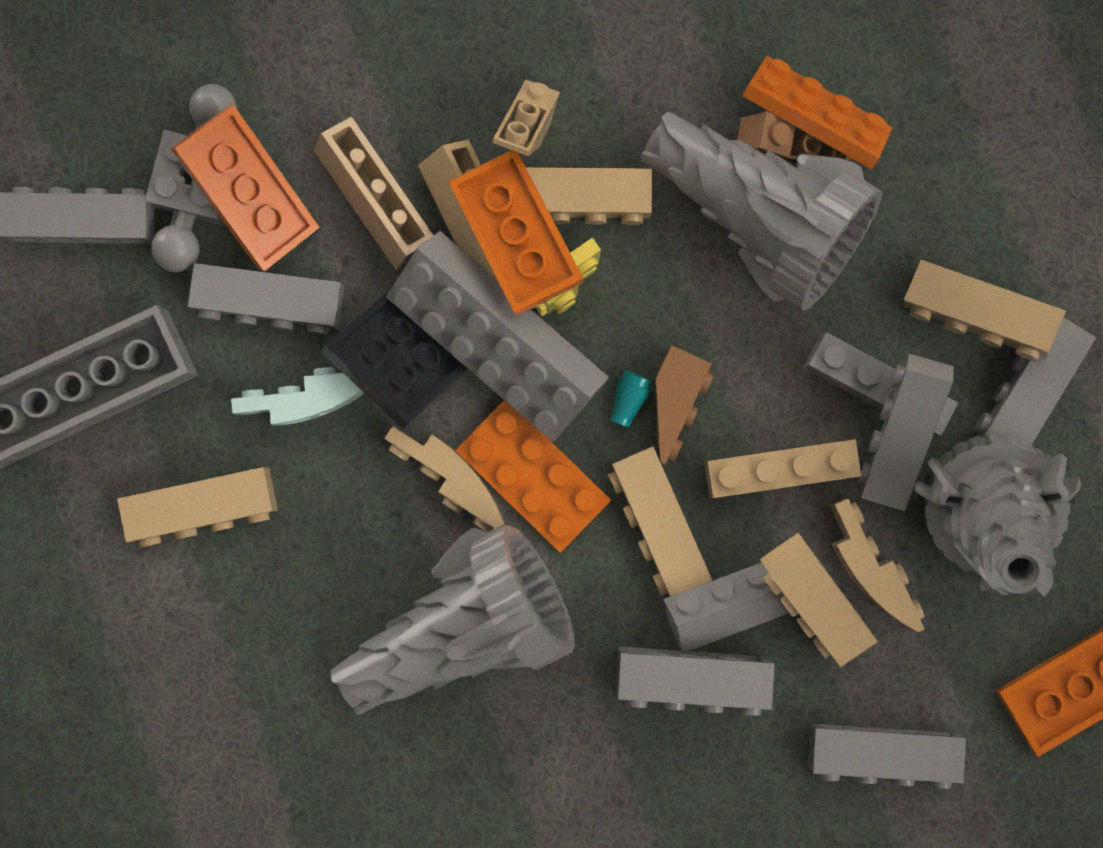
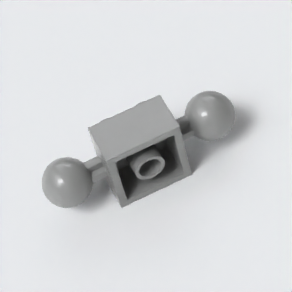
[145,84,237,272]

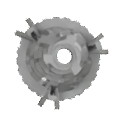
[641,112,882,311]
[915,434,1081,598]
[331,525,575,715]

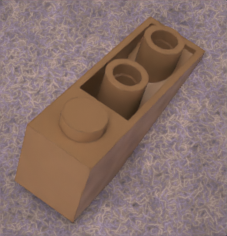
[737,112,851,167]
[654,345,714,465]

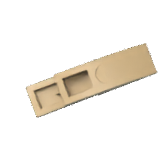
[384,426,506,532]
[829,498,925,632]

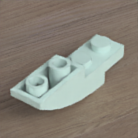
[231,367,365,426]

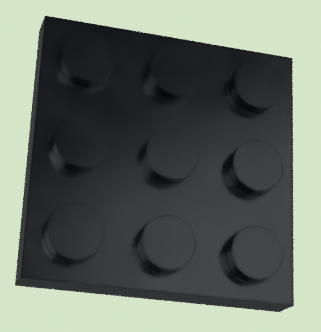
[321,290,468,430]

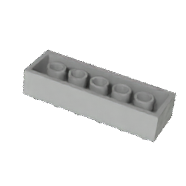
[386,231,609,442]
[0,305,198,469]

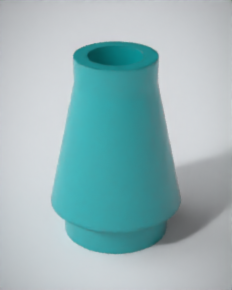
[609,370,652,427]

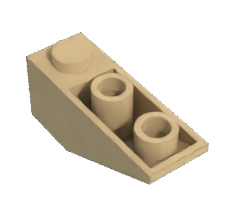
[492,79,560,156]

